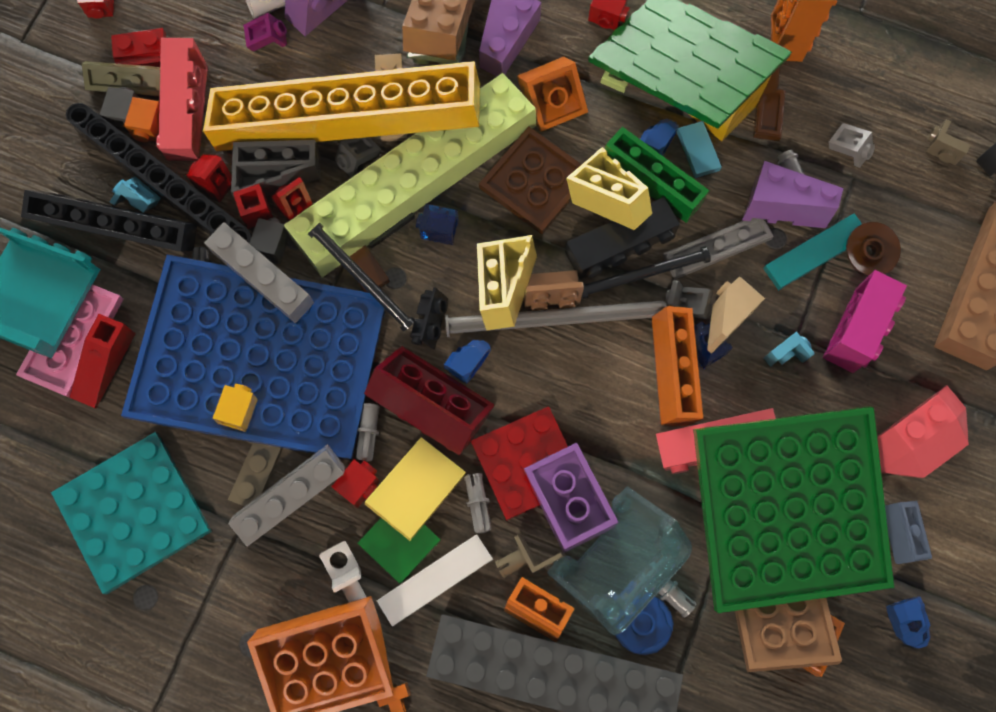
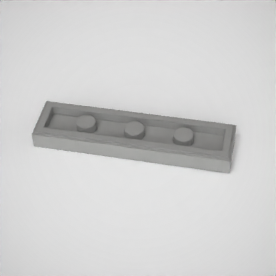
[663,218,774,280]

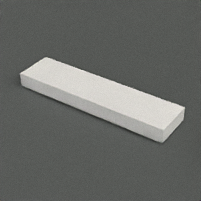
[376,534,493,626]

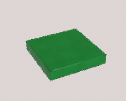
[358,518,441,584]

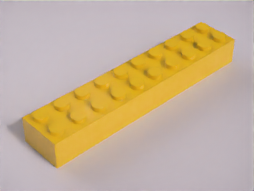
[203,61,480,151]

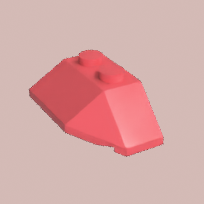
[877,385,969,478]

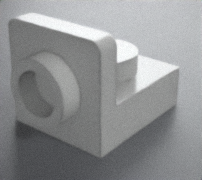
[828,123,875,168]

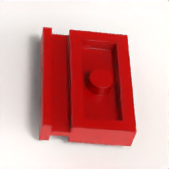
[111,28,166,67]

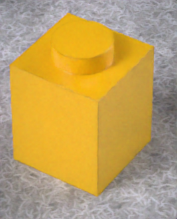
[213,384,258,432]

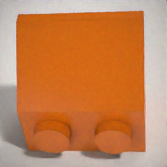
[517,57,588,132]

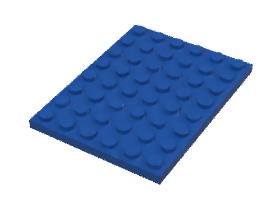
[121,254,385,461]

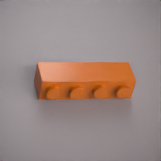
[652,306,703,426]

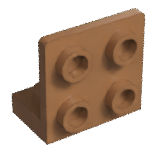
[524,270,584,311]

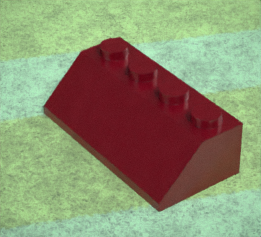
[364,346,495,455]

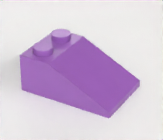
[524,443,619,553]

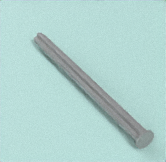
[445,301,667,337]

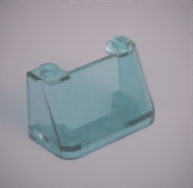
[547,486,692,635]

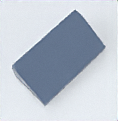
[885,501,932,564]

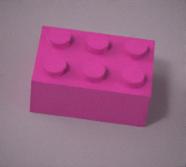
[823,270,907,373]

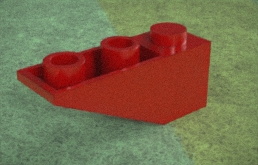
[69,314,136,409]

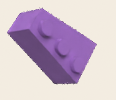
[284,0,348,36]
[479,0,541,76]
[742,161,843,228]

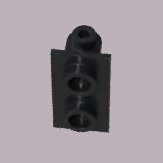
[410,287,448,350]

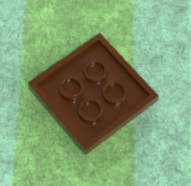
[479,127,582,234]

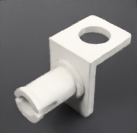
[320,541,366,602]

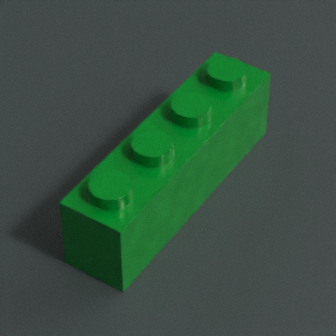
[605,126,710,223]

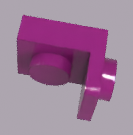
[243,13,287,52]

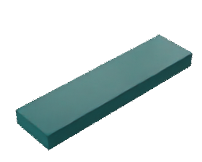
[763,213,862,291]

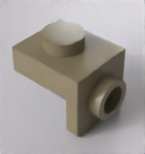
[926,119,971,165]

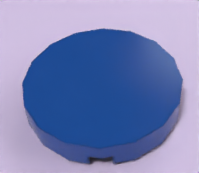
[612,593,673,655]

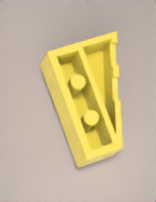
[566,147,652,230]
[477,235,537,331]

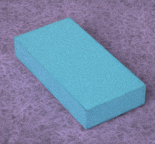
[677,121,722,178]

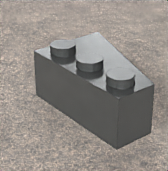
[231,140,321,197]

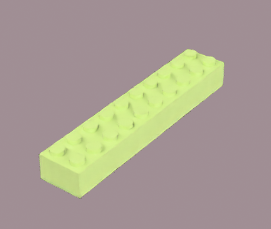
[284,73,536,278]

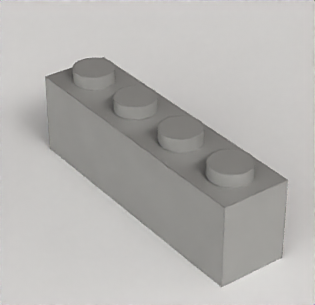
[204,222,314,323]
[228,444,345,547]

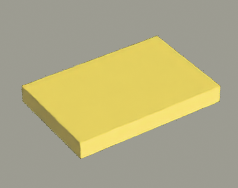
[365,437,466,541]

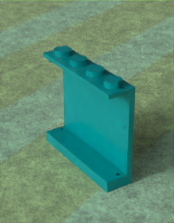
[0,228,101,359]

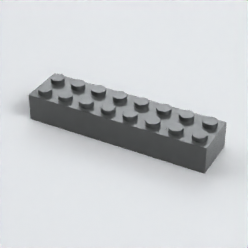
[426,614,683,712]

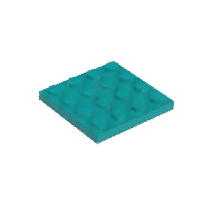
[51,432,212,594]

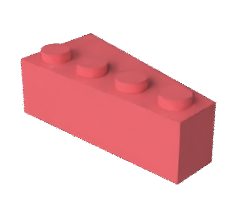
[156,38,208,161]
[656,408,776,474]

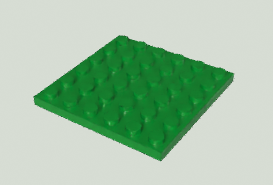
[693,407,894,613]

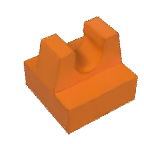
[377,682,411,712]

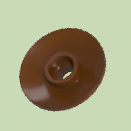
[846,222,901,276]

